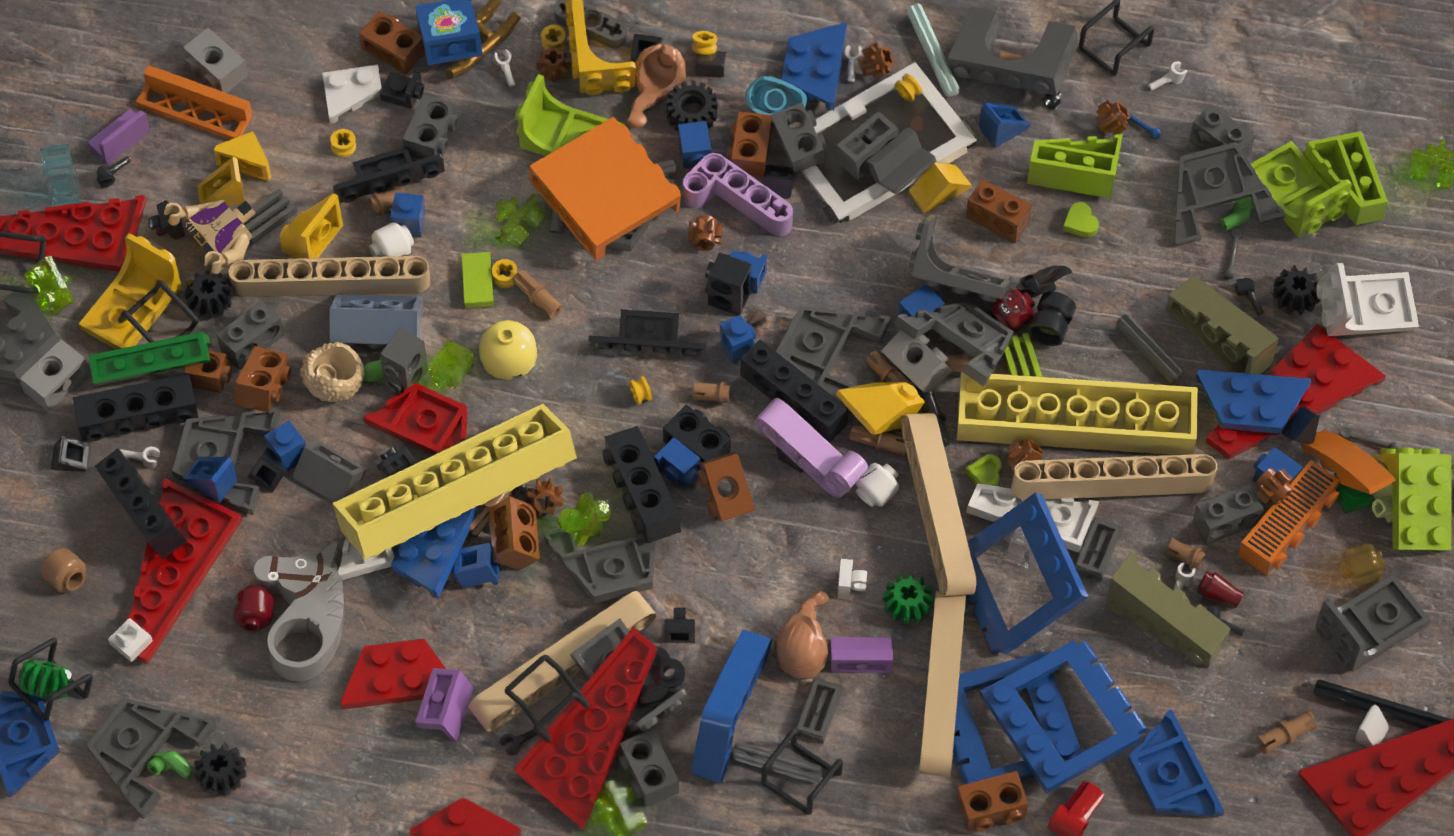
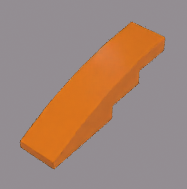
[1300,429,1395,495]

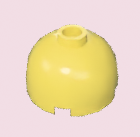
[479,320,537,380]

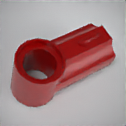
[1047,781,1105,836]

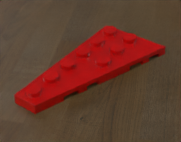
[0,195,147,272]
[1205,324,1386,460]
[127,478,242,665]
[514,628,658,830]
[1298,719,1454,836]

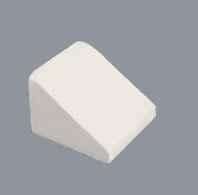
[1355,705,1389,747]

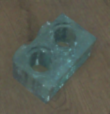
[40,144,81,206]

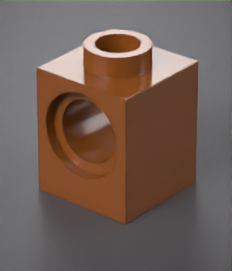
[184,350,232,393]

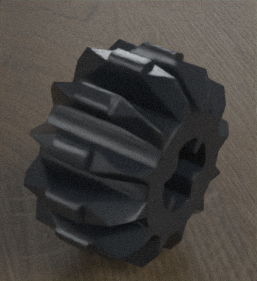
[1273,265,1321,316]
[184,269,234,319]
[194,742,247,796]

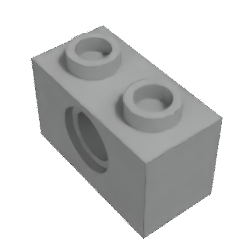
[183,28,248,93]
[881,330,952,393]
[19,339,90,412]

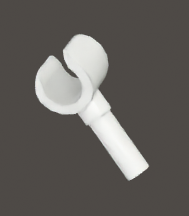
[845,45,863,83]
[492,49,515,87]
[1148,61,1187,91]
[120,447,160,469]
[1174,563,1195,589]

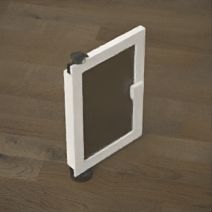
[780,62,984,223]

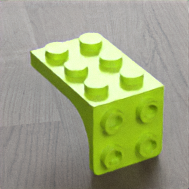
[515,74,625,156]
[1251,141,1352,238]
[1371,448,1452,550]

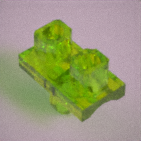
[1410,139,1454,189]
[495,193,546,247]
[24,256,75,316]
[557,493,611,546]
[591,780,647,836]

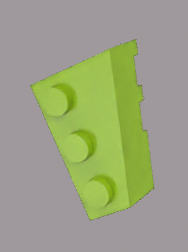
[1304,131,1388,225]
[1027,134,1123,198]

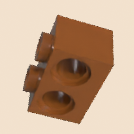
[359,11,425,75]
[726,111,772,178]
[966,179,1032,243]
[235,346,292,413]
[489,496,540,571]
[956,771,1028,832]

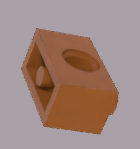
[697,452,755,521]

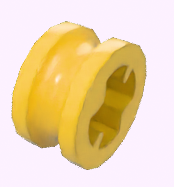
[541,25,566,51]
[692,31,717,55]
[894,74,922,102]
[330,129,356,157]
[492,259,518,288]
[629,376,652,405]

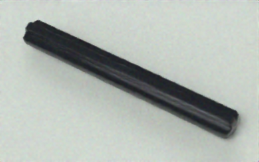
[1313,680,1451,729]

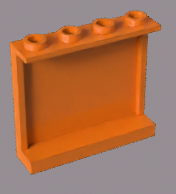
[529,117,681,261]

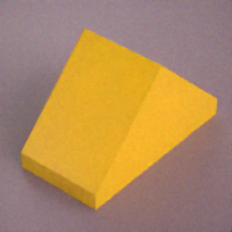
[214,131,271,181]
[197,157,245,206]
[908,162,972,213]

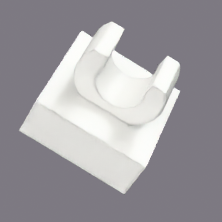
[838,559,867,600]
[108,618,153,662]

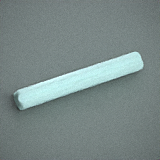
[907,3,959,98]

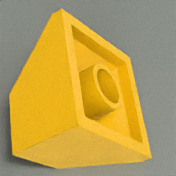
[279,193,343,259]
[835,382,925,435]

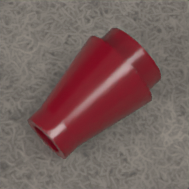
[1196,571,1244,608]

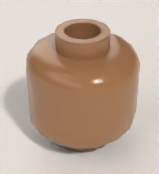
[41,548,87,593]

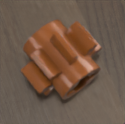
[859,42,894,80]
[536,46,571,83]
[1095,99,1130,135]
[687,215,723,251]
[1007,439,1043,470]
[1256,468,1293,505]
[527,478,563,516]

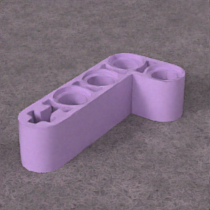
[683,153,793,237]
[755,398,868,498]

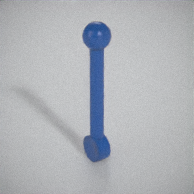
[1115,102,1161,139]

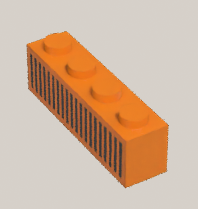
[1238,460,1340,576]

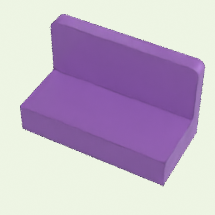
[87,109,150,165]
[831,637,893,673]
[415,668,474,741]

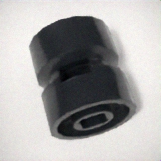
[1027,291,1077,346]

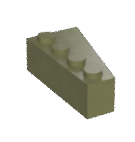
[1166,276,1279,375]
[1106,552,1231,668]

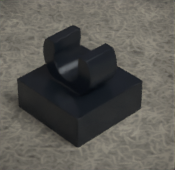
[148,200,185,240]
[664,608,695,643]

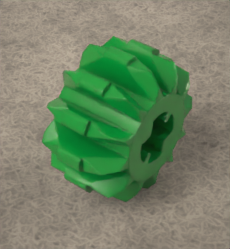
[882,573,934,626]
[18,659,72,700]

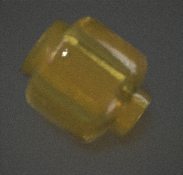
[1339,543,1386,586]

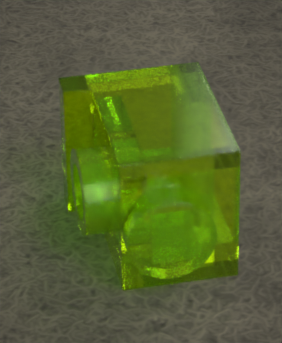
[429,339,474,390]

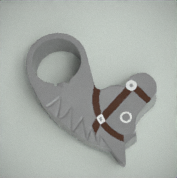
[254,542,344,681]

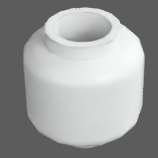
[369,222,414,257]
[855,463,899,507]

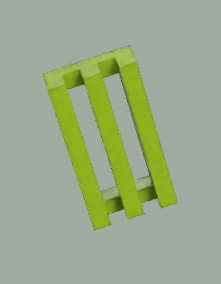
[1003,333,1043,377]

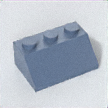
[329,294,423,348]

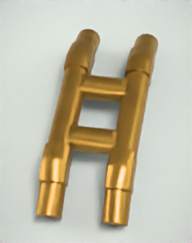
[425,0,522,79]

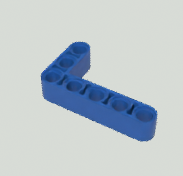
[691,629,772,784]

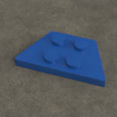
[781,23,847,110]
[1196,369,1311,434]
[391,506,478,598]
[0,691,60,797]
[1128,709,1225,817]

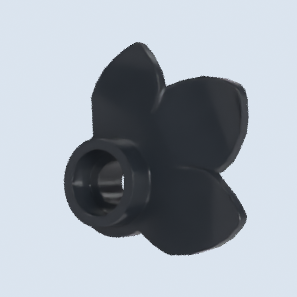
[1016,265,1072,298]
[638,646,686,704]

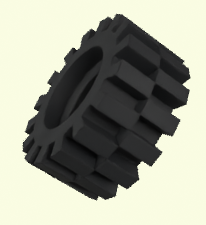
[667,81,717,131]

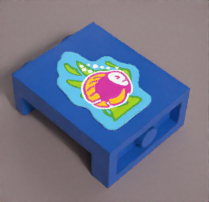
[415,0,483,65]

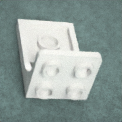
[1316,263,1419,336]

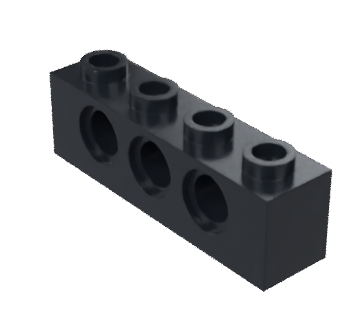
[740,340,848,443]
[73,373,199,441]
[602,426,681,544]
[95,448,187,559]

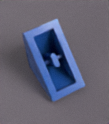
[979,103,1031,148]
[182,456,237,503]

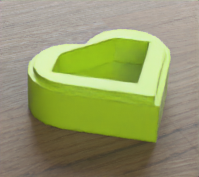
[1063,202,1099,238]
[965,454,1002,486]

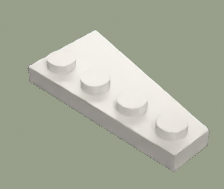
[966,484,1099,552]

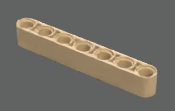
[229,256,431,297]
[901,413,976,596]
[1011,454,1217,500]
[468,591,657,732]
[919,591,966,777]

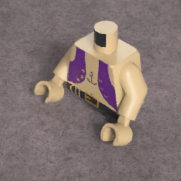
[164,200,256,274]

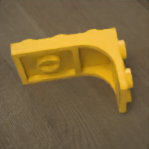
[565,0,636,95]
[79,233,182,350]

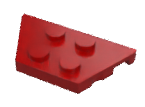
[363,383,468,455]
[341,639,446,710]
[410,797,521,836]

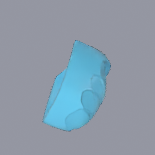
[745,76,807,123]

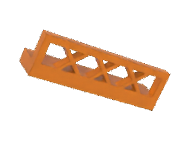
[136,65,253,140]

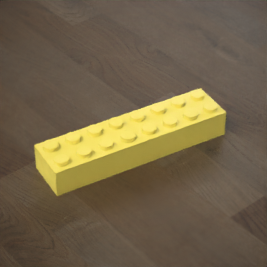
[956,372,1198,455]
[332,404,577,560]

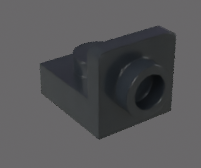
[380,71,425,109]
[376,446,417,477]

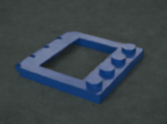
[966,493,1088,654]
[980,640,1147,794]
[953,652,1082,785]

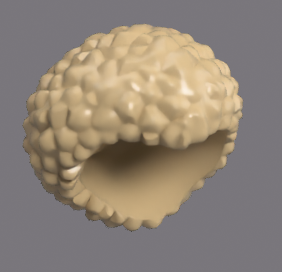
[301,342,365,402]

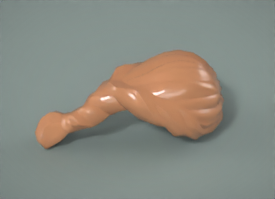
[627,43,686,128]
[774,590,829,680]

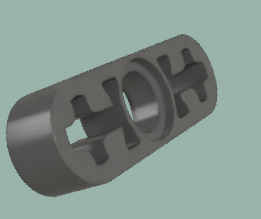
[554,0,627,48]

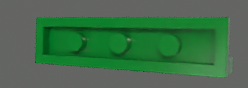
[89,331,212,386]

